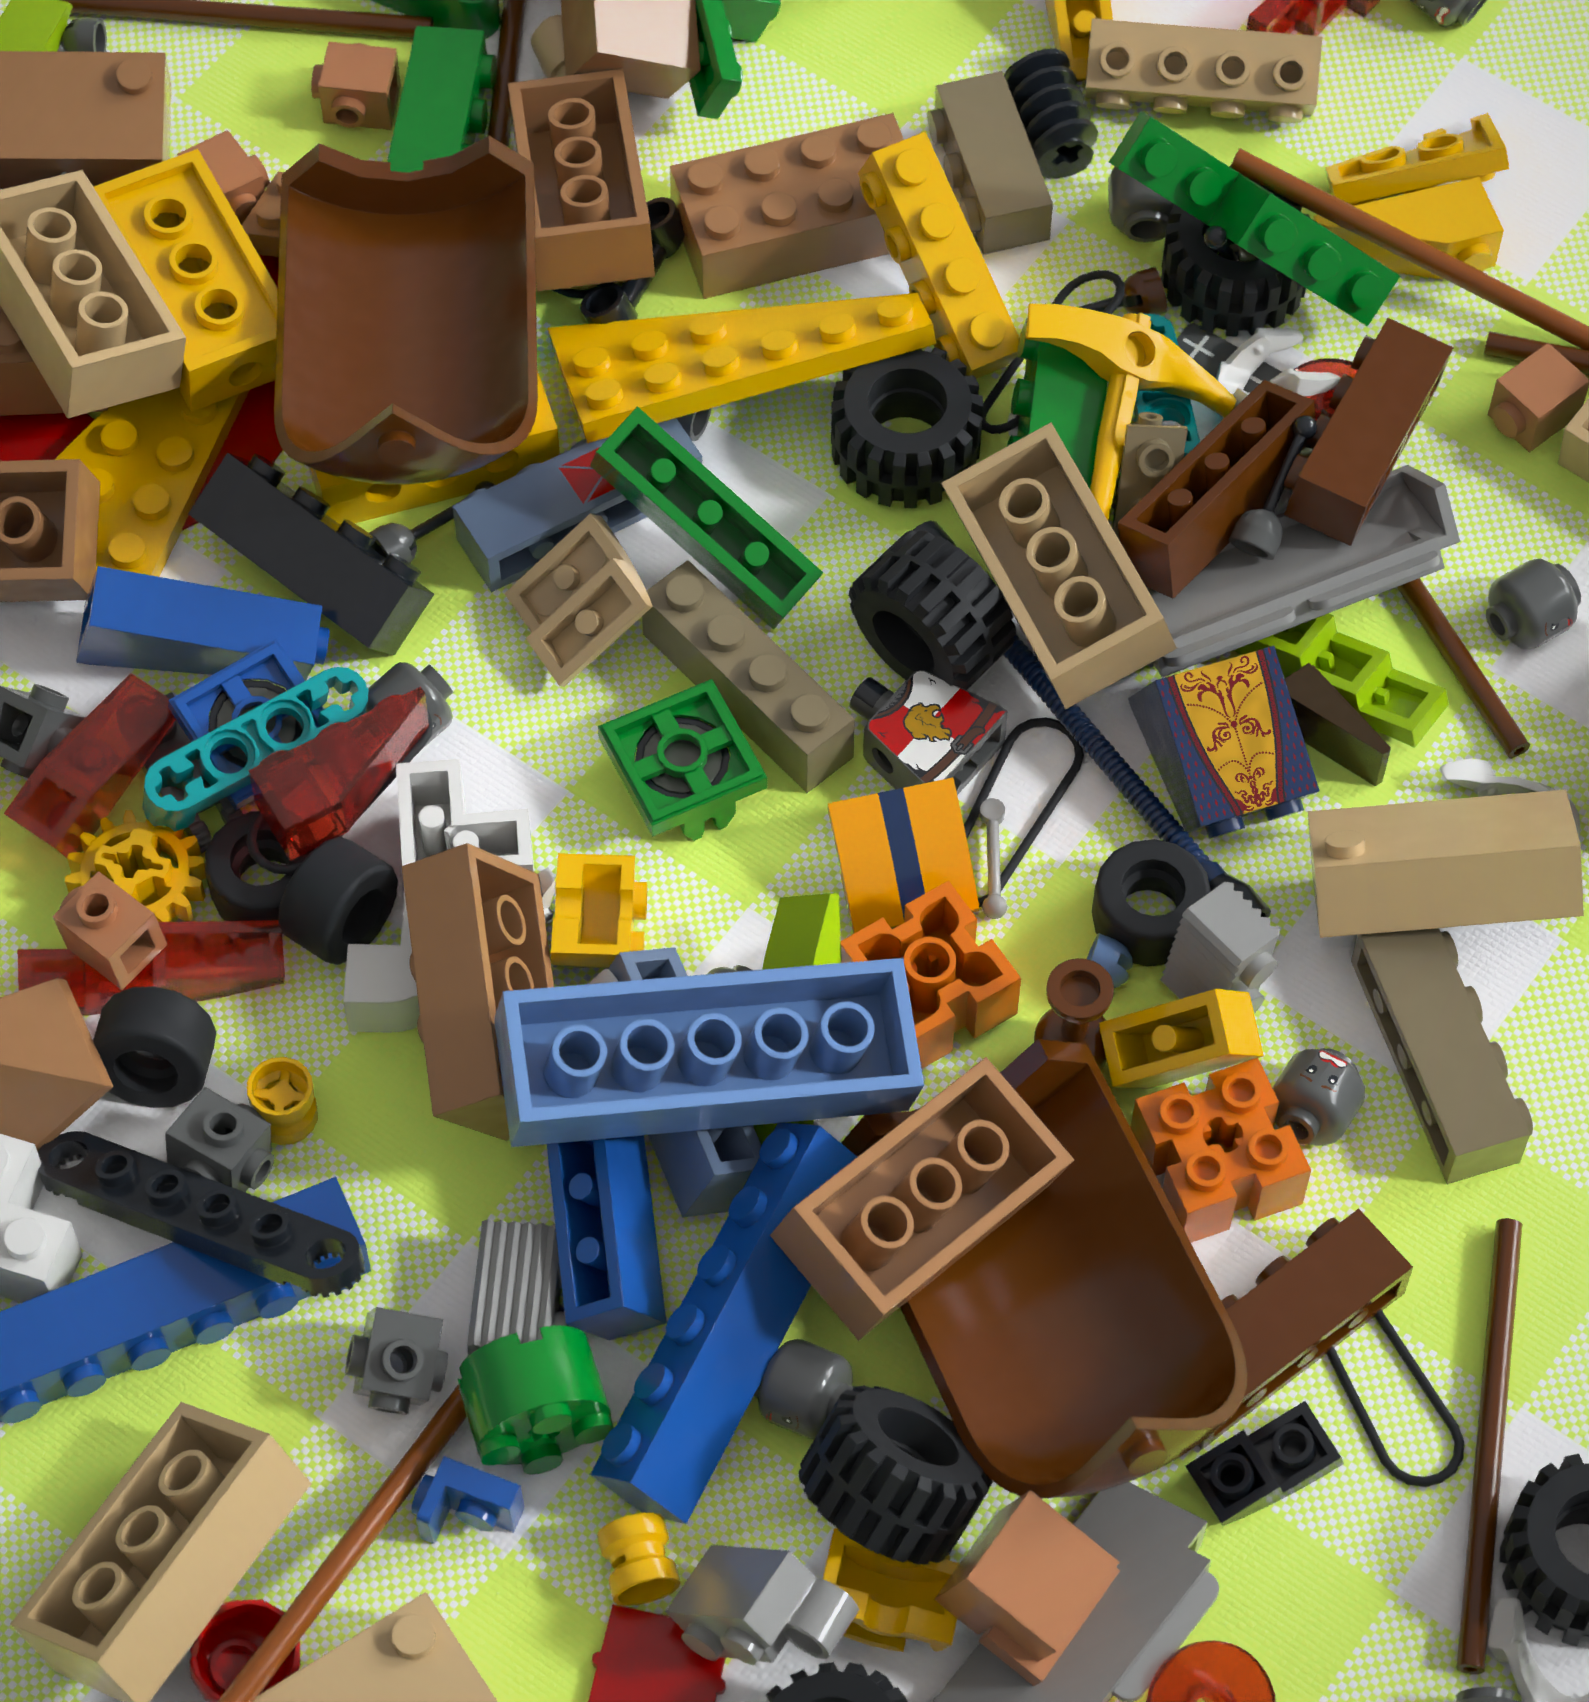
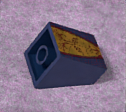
[1128,646,1320,839]

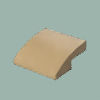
[504,513,653,687]

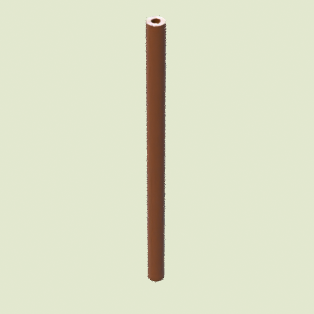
[1230,148,1589,351]
[217,1385,467,1702]

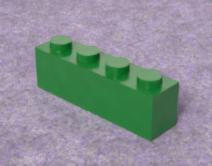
[387,26,497,173]
[1007,322,1108,489]
[590,406,824,630]

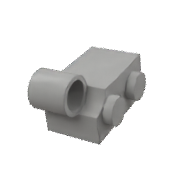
[665,1545,859,1665]

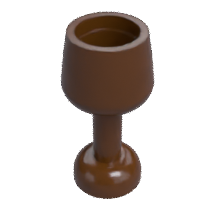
[1034,958,1114,1071]

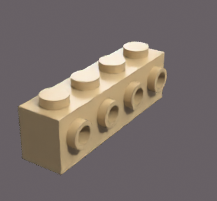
[1084,18,1323,123]

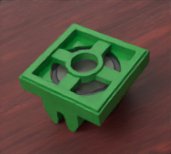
[598,679,767,841]

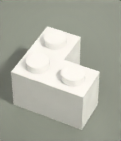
[396,758,534,872]
[0,1134,83,1303]

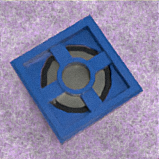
[168,638,344,811]

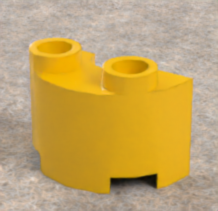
[550,853,648,969]
[822,1528,960,1652]

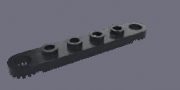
[38,1131,365,1298]

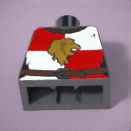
[849,670,1008,796]

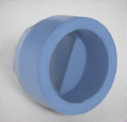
[1086,933,1133,988]

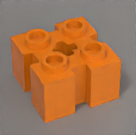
[840,880,1021,1069]
[1130,1057,1312,1243]

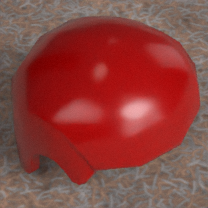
[189,1599,300,1702]

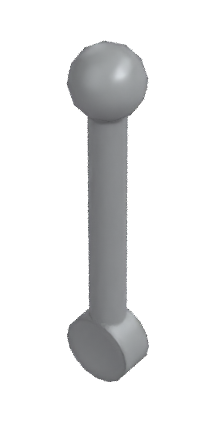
[980,798,1008,919]

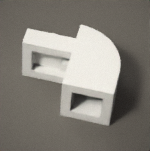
[343,893,420,1033]

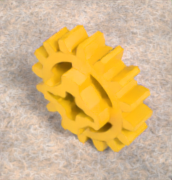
[65,810,206,937]

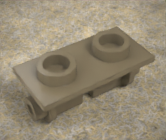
[1112,412,1188,541]

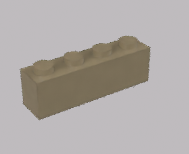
[642,560,855,793]
[1351,928,1533,1184]

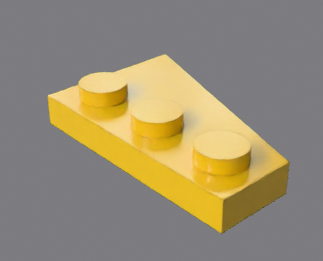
[1325,112,1510,206]

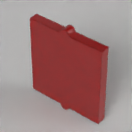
[588,1604,726,1702]

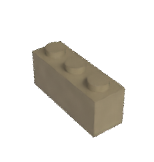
[927,71,1053,255]

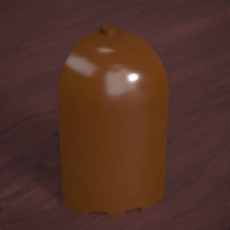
[274,135,538,485]
[841,1039,1247,1499]

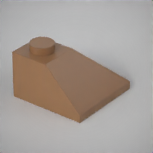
[0,978,113,1152]

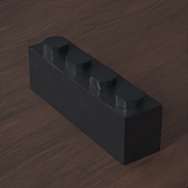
[188,452,434,656]

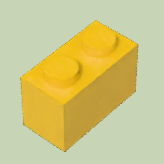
[1099,989,1264,1089]

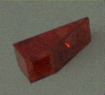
[4,673,176,859]
[248,687,429,861]

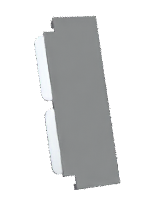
[1146,465,1460,678]
[933,1482,1219,1702]

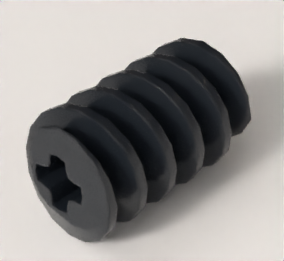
[1004,49,1098,179]

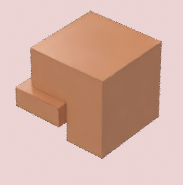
[934,1490,1120,1686]

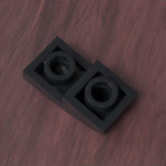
[1185,1401,1344,1526]

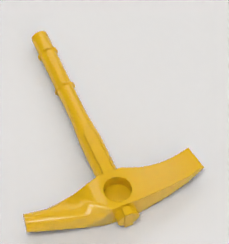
[1026,303,1236,521]

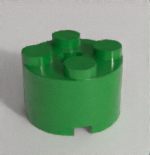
[457,1326,614,1475]

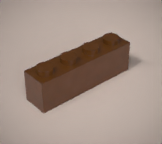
[1283,318,1454,546]
[1118,380,1315,599]
[1198,1208,1413,1450]

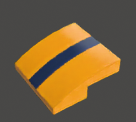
[827,778,980,934]

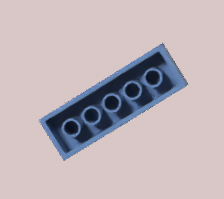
[494,958,924,1147]

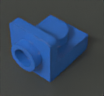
[411,1456,525,1544]

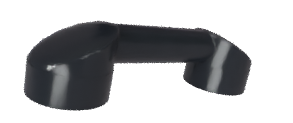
[580,197,685,324]

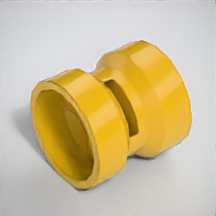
[247,1057,318,1145]
[597,1512,681,1606]

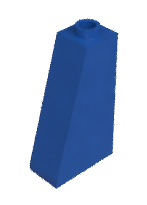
[76,566,330,681]

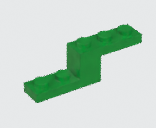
[689,0,781,119]
[1109,110,1401,327]

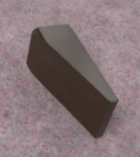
[1285,663,1391,786]

